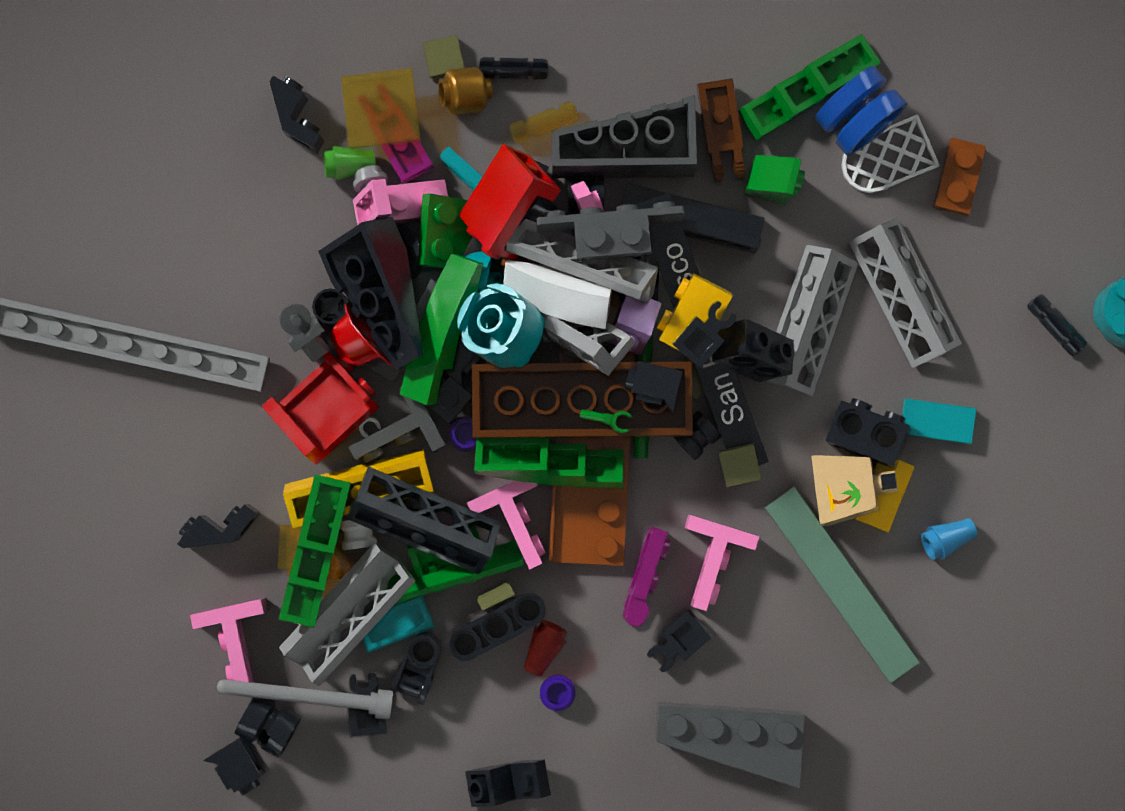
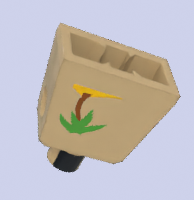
[811,455,898,527]

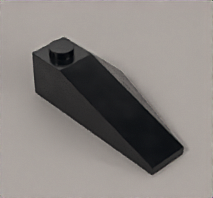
[318,216,424,370]

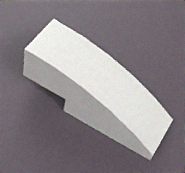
[503,260,612,329]

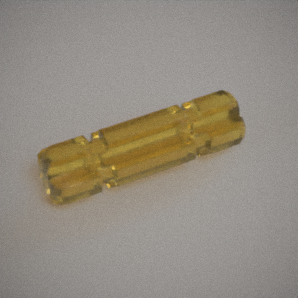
[509,101,578,144]

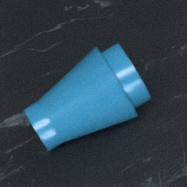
[921,518,978,560]

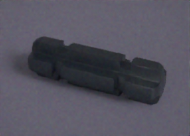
[479,57,548,79]
[1027,294,1087,356]

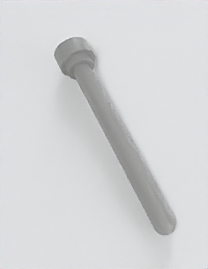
[217,680,393,720]

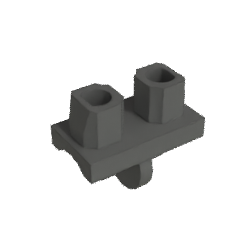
[279,303,330,362]

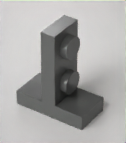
[349,387,446,463]

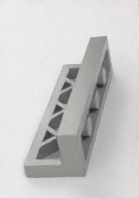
[848,217,962,369]
[506,219,658,303]
[766,245,858,397]
[540,313,636,376]
[279,543,415,686]

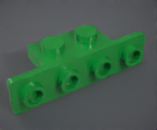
[387,525,525,603]

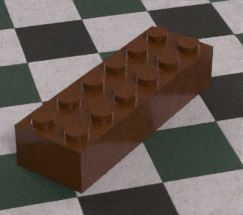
[472,361,693,439]

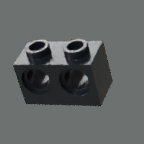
[712,319,794,382]
[826,398,911,470]

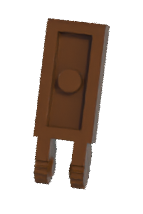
[697,78,745,182]

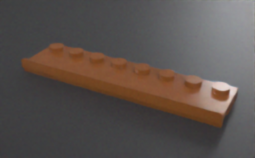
[549,290,635,566]

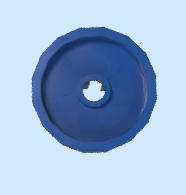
[815,66,908,156]

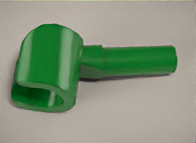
[580,409,632,433]

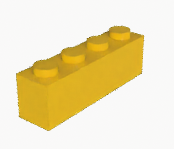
[283,448,434,528]

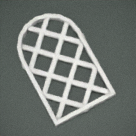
[841,114,940,193]

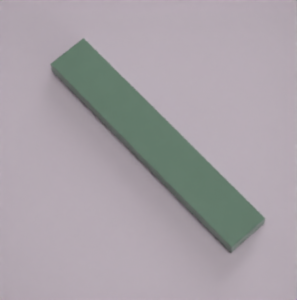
[764,487,920,683]

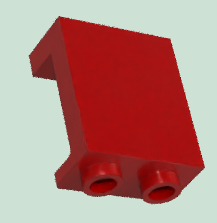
[459,144,561,261]
[261,351,380,465]

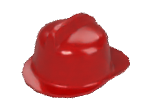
[330,302,394,368]

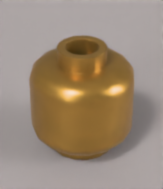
[438,67,493,115]

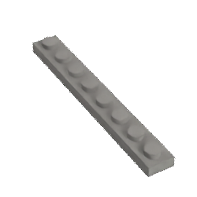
[0,298,270,392]

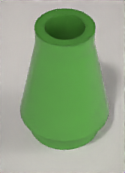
[323,146,376,181]

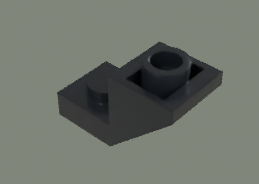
[269,76,325,154]
[177,504,260,548]
[465,759,551,807]

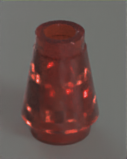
[523,620,567,676]

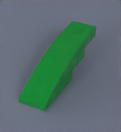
[738,34,881,140]
[400,254,483,405]
[474,437,625,488]
[278,474,351,628]

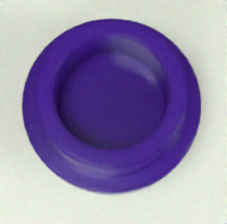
[448,416,476,452]
[540,674,576,711]

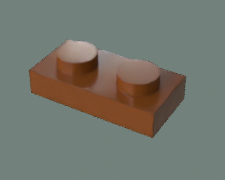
[933,137,986,216]

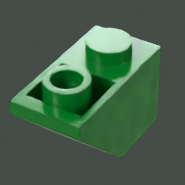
[744,155,805,205]

